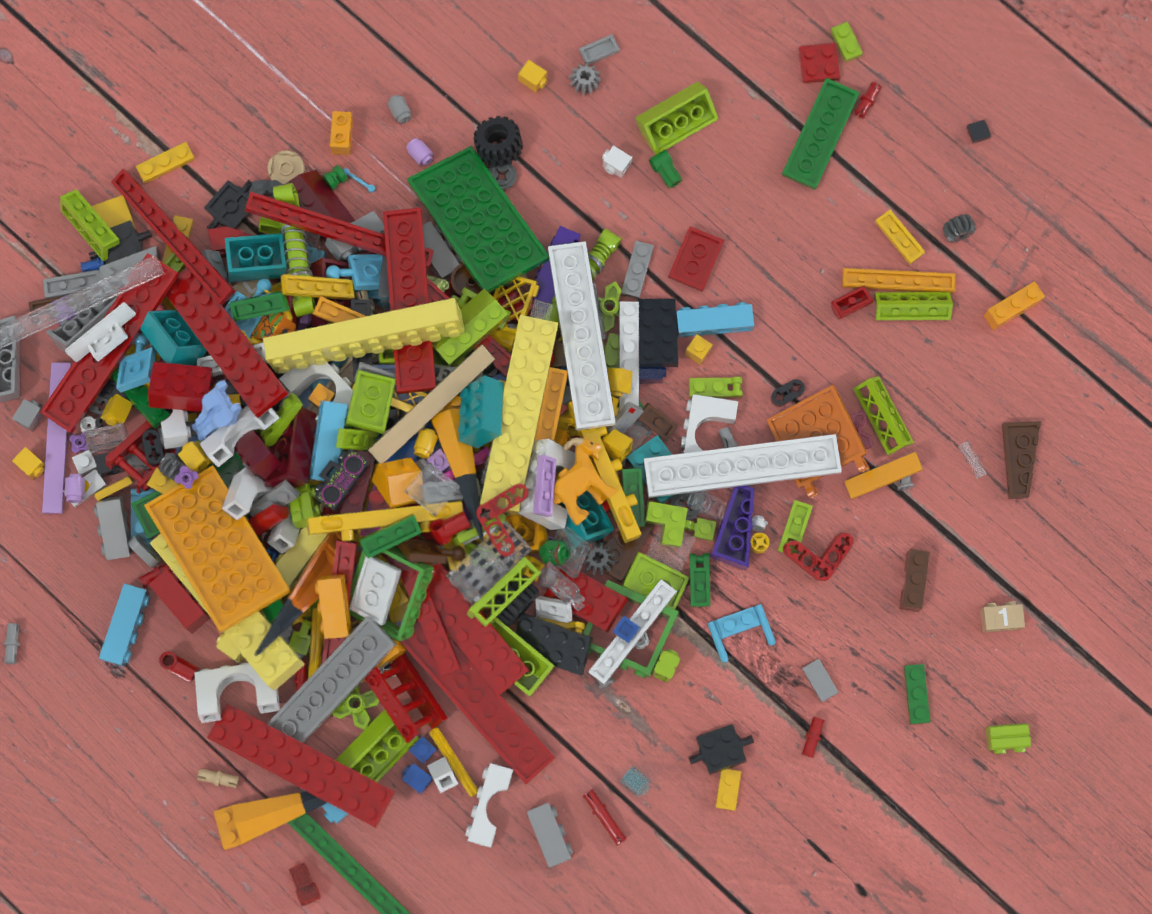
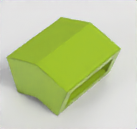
[258,217,281,234]

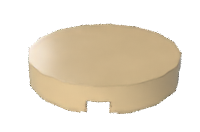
[267,150,305,185]

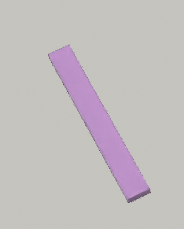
[42,363,72,514]

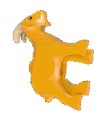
[553,438,617,526]

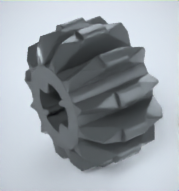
[943,214,976,243]
[159,453,188,482]
[582,543,614,576]

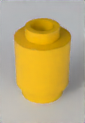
[414,428,438,459]

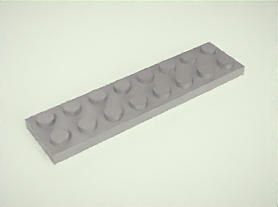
[267,616,397,743]

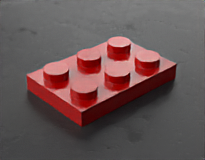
[668,226,724,292]

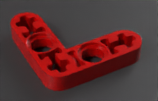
[476,484,528,557]
[783,533,853,581]

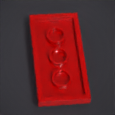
[543,563,628,633]

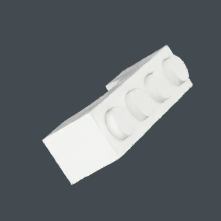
[200,405,279,467]
[161,409,191,449]
[465,763,513,848]

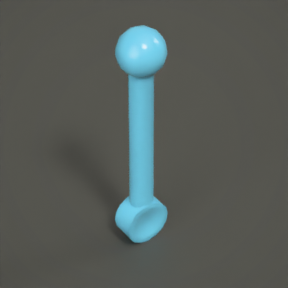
[342,168,375,193]

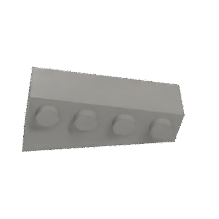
[46,289,120,355]
[0,316,20,403]

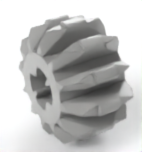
[570,63,601,95]

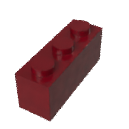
[234,430,282,480]

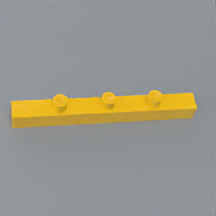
[567,401,641,543]
[307,501,463,541]

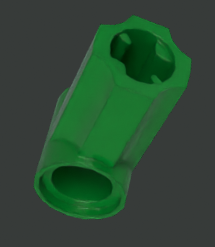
[648,149,682,189]

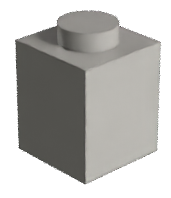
[12,399,43,432]

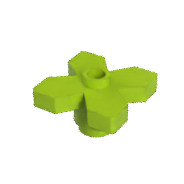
[598,281,622,333]
[331,685,380,730]

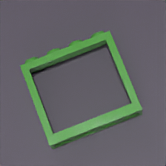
[349,546,434,641]
[583,580,679,679]

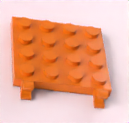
[766,385,870,498]

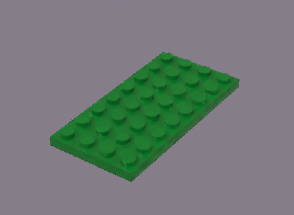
[407,146,549,293]

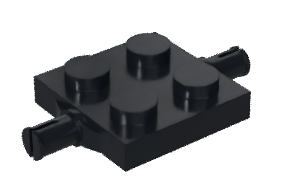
[204,180,253,229]
[89,220,152,264]
[688,724,754,775]

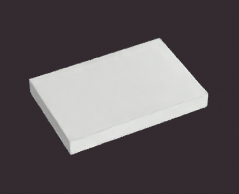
[349,556,402,625]

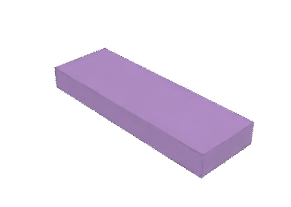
[533,455,557,517]

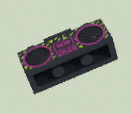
[314,449,370,512]

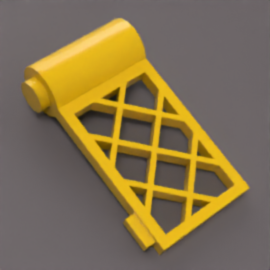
[490,277,540,352]

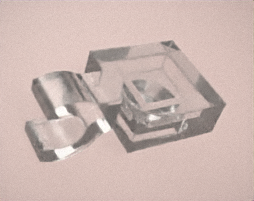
[552,577,585,611]

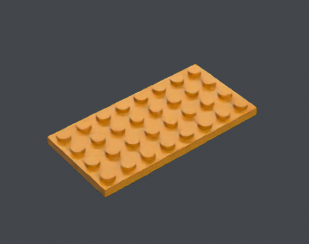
[144,465,291,633]

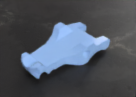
[191,380,242,441]

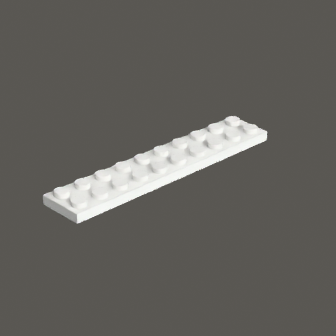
[548,241,615,430]
[644,434,842,498]

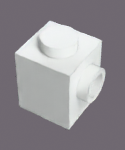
[602,146,632,178]
[427,757,458,793]

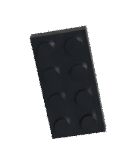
[637,298,678,367]
[515,613,593,675]

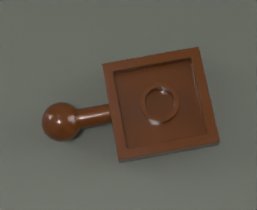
[397,538,466,565]

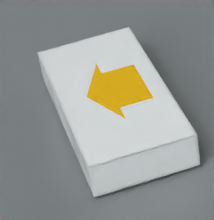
[63,469,107,508]

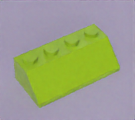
[635,82,719,155]
[433,289,509,367]
[490,618,554,697]
[336,709,419,782]

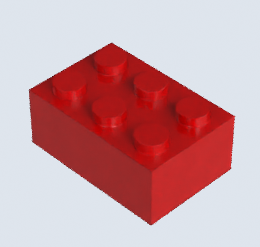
[148,362,213,412]
[148,569,210,634]

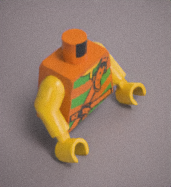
[241,290,296,345]

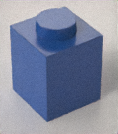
[402,763,433,795]

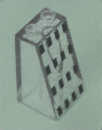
[446,520,532,605]

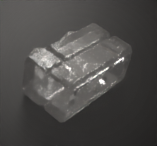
[84,423,128,454]

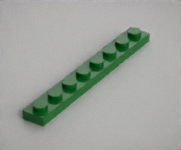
[288,813,411,914]

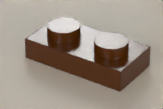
[638,402,678,441]

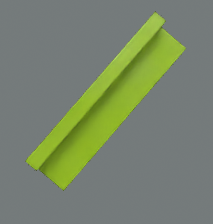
[60,189,119,261]
[874,292,953,320]
[853,376,914,455]
[467,557,541,627]

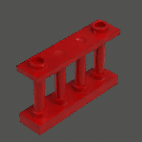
[105,420,176,494]
[365,653,448,743]

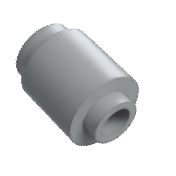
[387,95,412,124]

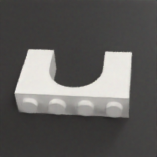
[280,362,353,426]
[681,394,738,454]
[519,439,575,530]
[222,468,300,554]
[195,662,280,723]

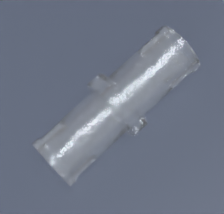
[958,441,987,479]

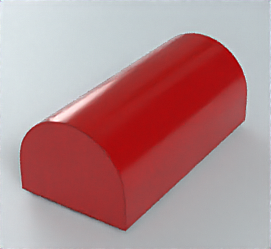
[831,286,873,320]
[248,504,289,536]

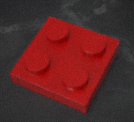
[799,43,840,83]

